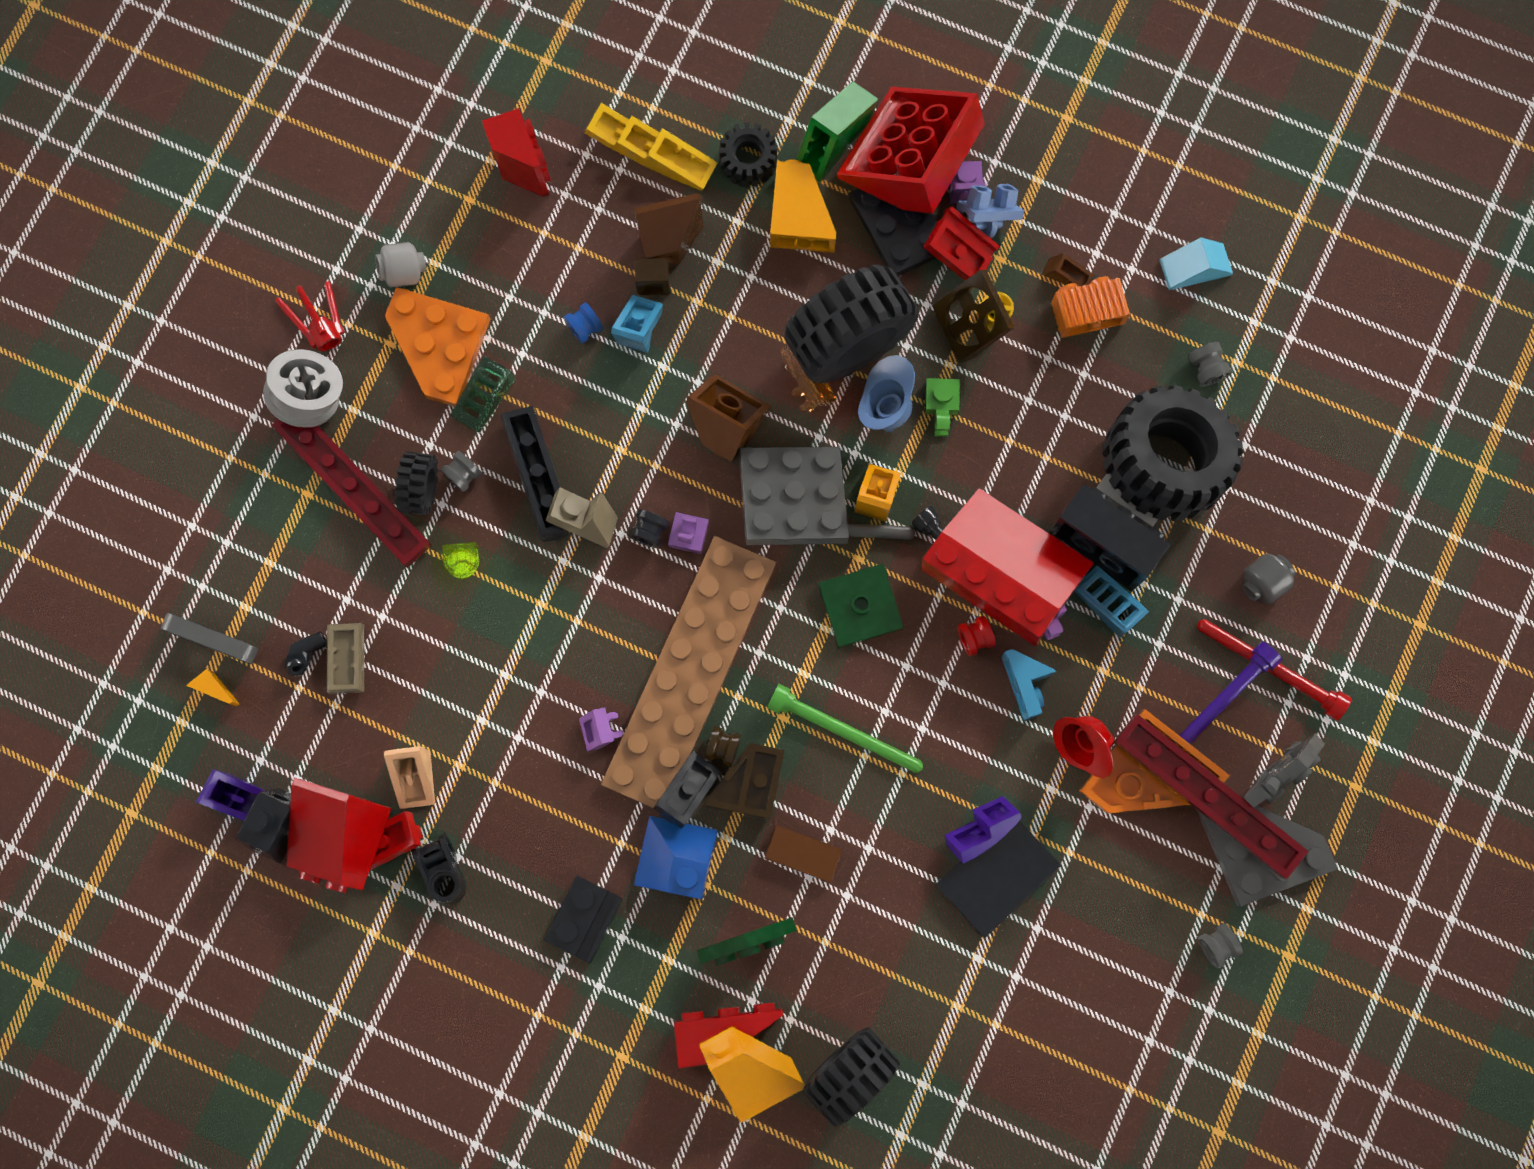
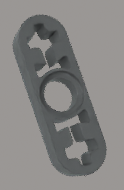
[160,613,259,665]

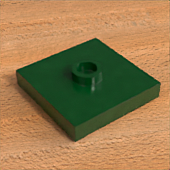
[818,564,904,649]

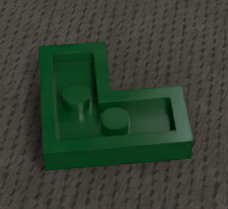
[696,917,797,966]

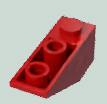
[674,1002,783,1068]

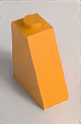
[770,159,836,253]
[699,1027,805,1123]

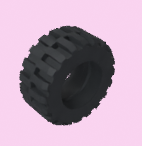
[784,265,918,384]
[1102,385,1243,521]

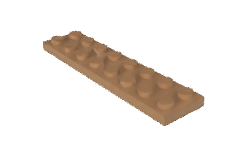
[601,536,776,808]

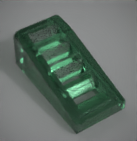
[451,356,515,434]

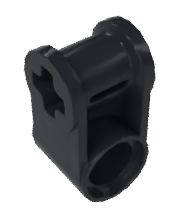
[411,833,467,904]

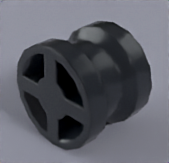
[627,509,669,548]

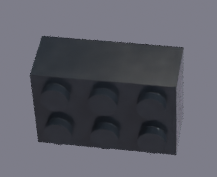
[1049,484,1171,591]

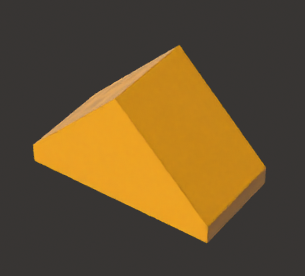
[854,464,901,522]

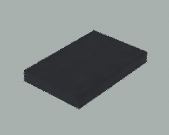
[935,820,1062,938]

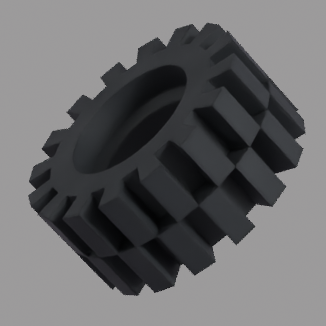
[719,122,777,187]
[394,451,438,515]

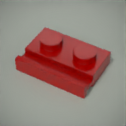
[923,206,1000,281]

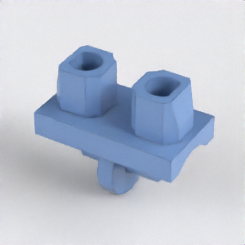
[956,184,1024,238]

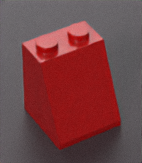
[287,777,392,893]

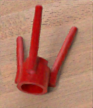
[275,281,345,352]

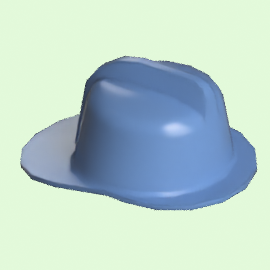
[858,355,915,432]

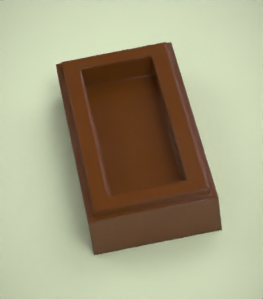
[765,825,843,883]

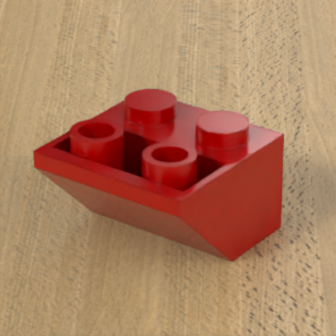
[482,108,551,197]

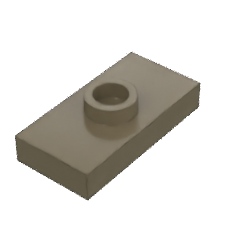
[327,623,364,694]

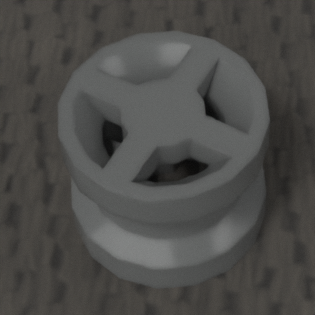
[439,450,483,493]
[1198,923,1243,969]

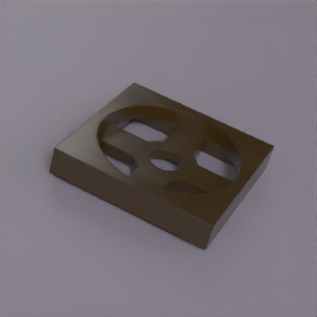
[932,270,1015,362]

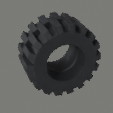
[803,1027,900,1127]

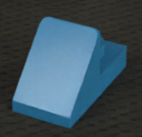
[611,295,663,353]
[1001,649,1056,721]

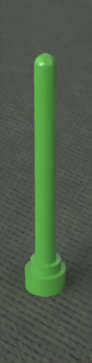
[767,684,923,773]

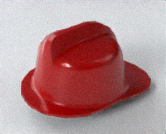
[1053,716,1114,778]

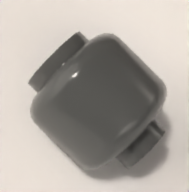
[1242,554,1296,604]

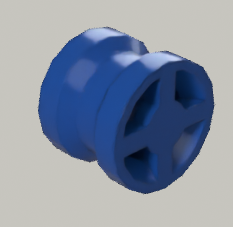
[563,302,604,344]

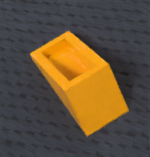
[186,669,239,707]

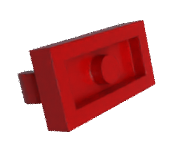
[370,811,424,870]

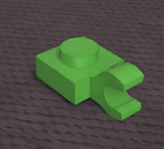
[925,378,960,437]

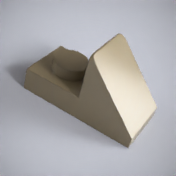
[546,487,618,548]

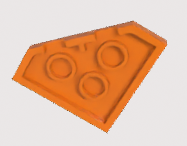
[385,287,491,408]
[1079,709,1230,813]

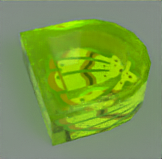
[442,542,479,579]

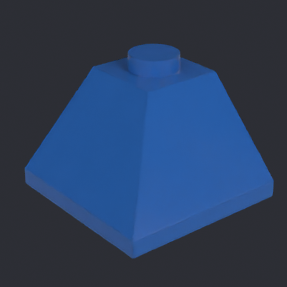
[634,816,718,900]

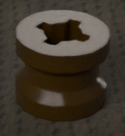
[704,726,741,767]

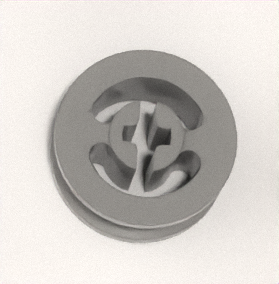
[263,349,343,427]

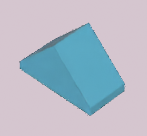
[1160,237,1233,290]

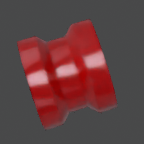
[957,615,996,657]

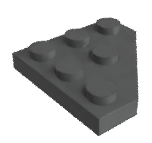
[1196,800,1338,907]

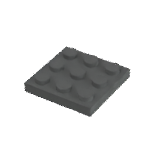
[739,447,849,545]

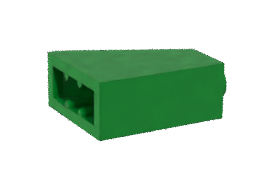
[796,81,878,183]

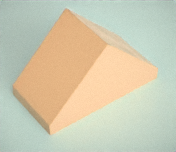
[384,746,435,809]

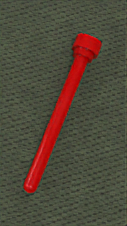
[1197,619,1352,721]

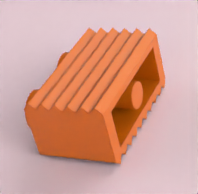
[1051,276,1130,338]

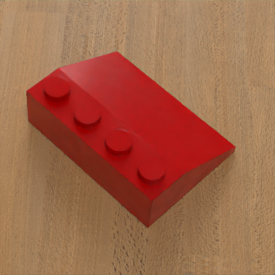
[837,87,985,214]
[921,488,1094,647]

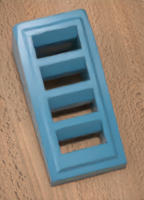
[1074,566,1149,638]

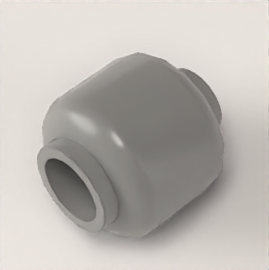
[375,242,426,288]

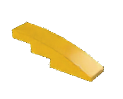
[585,103,718,191]

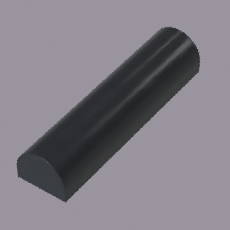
[500,406,572,542]

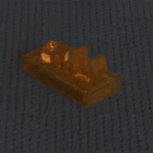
[779,345,837,411]

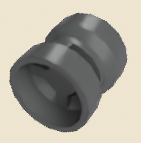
[1188,342,1232,387]

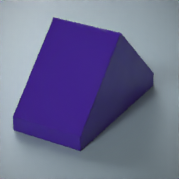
[196,769,266,821]

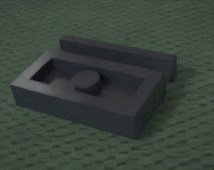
[544,875,623,964]

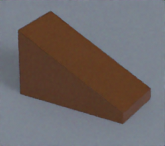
[1042,253,1094,286]

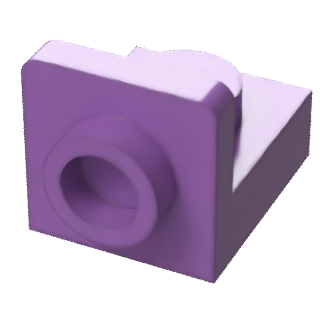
[949,161,986,204]

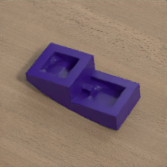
[944,796,1021,864]

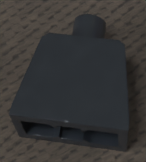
[237,788,291,864]

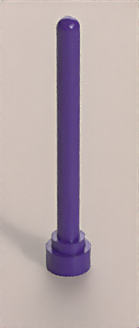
[1179,641,1283,744]

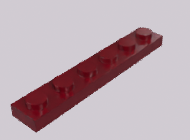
[271,419,432,568]
[1114,714,1309,879]

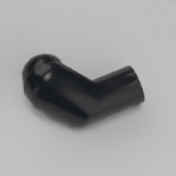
[285,631,327,677]

